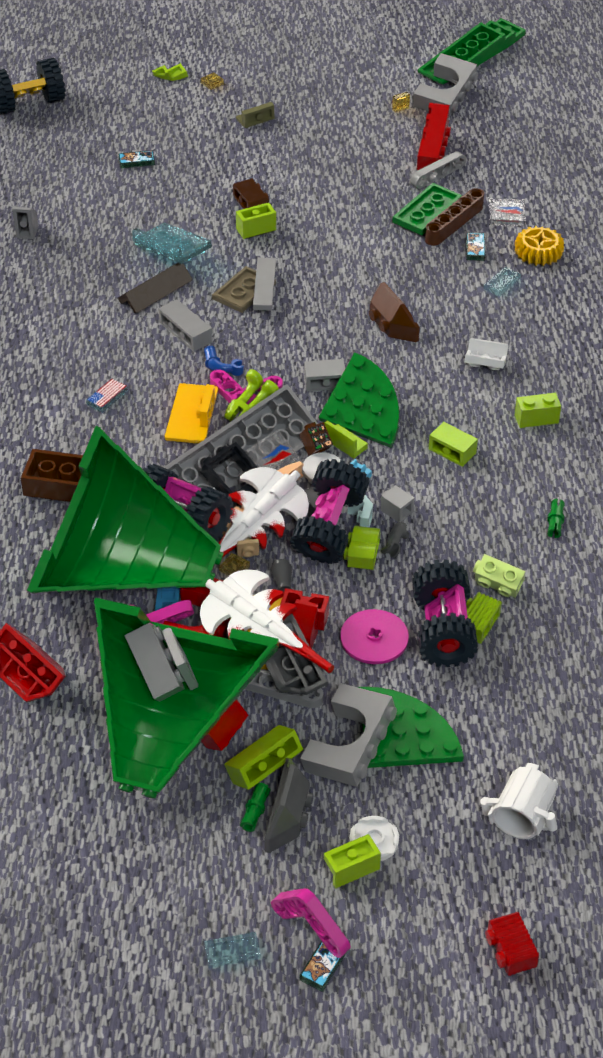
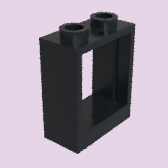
[200,442,258,509]

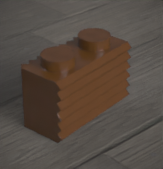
[233,178,269,209]

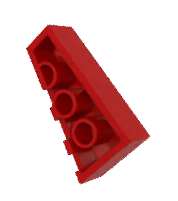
[417,103,451,172]

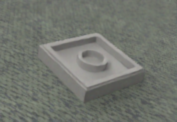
[162,628,198,690]

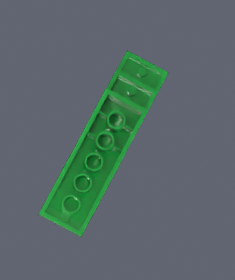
[418,18,526,85]

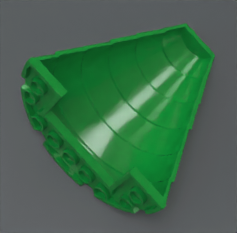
[27,426,224,594]
[94,597,279,799]

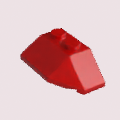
[0,623,66,702]

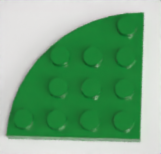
[318,352,400,448]
[358,687,464,768]

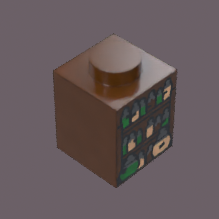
[299,422,333,456]

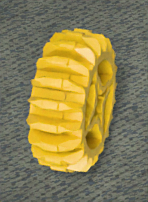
[514,226,564,267]

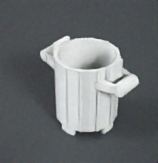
[480,763,558,839]

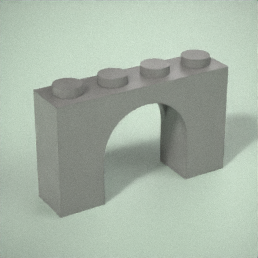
[413,53,478,117]
[300,683,397,787]

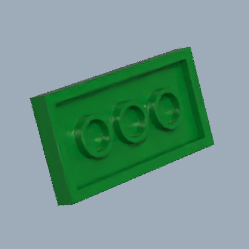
[392,183,462,235]

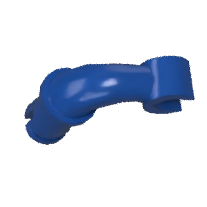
[204,346,244,376]

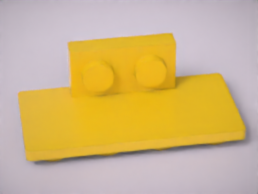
[165,383,218,444]

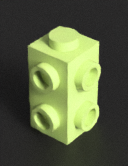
[473,554,525,598]

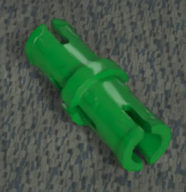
[547,499,565,538]
[240,783,271,832]

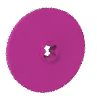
[340,609,409,664]

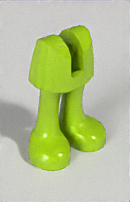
[224,369,279,421]

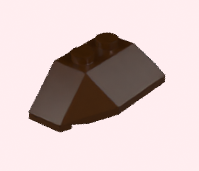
[369,282,420,342]

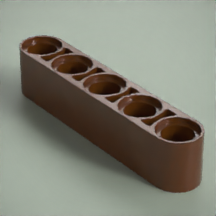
[425,188,484,246]

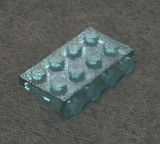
[132,222,212,264]

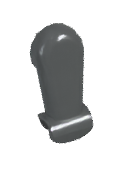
[381,522,410,558]

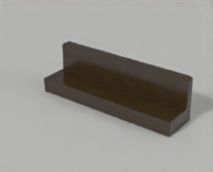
[118,260,192,313]

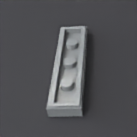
[253,257,276,311]

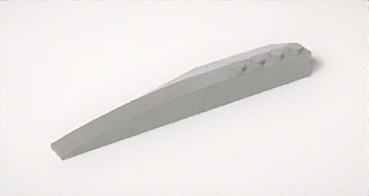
[164,384,318,488]

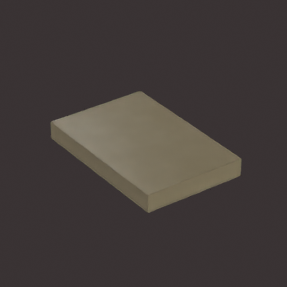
[212,266,276,313]

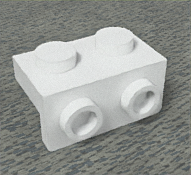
[464,338,508,370]

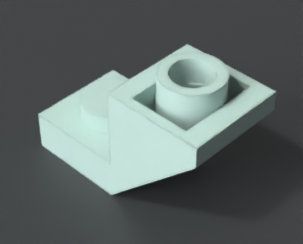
[346,495,373,527]

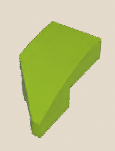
[152,63,188,81]

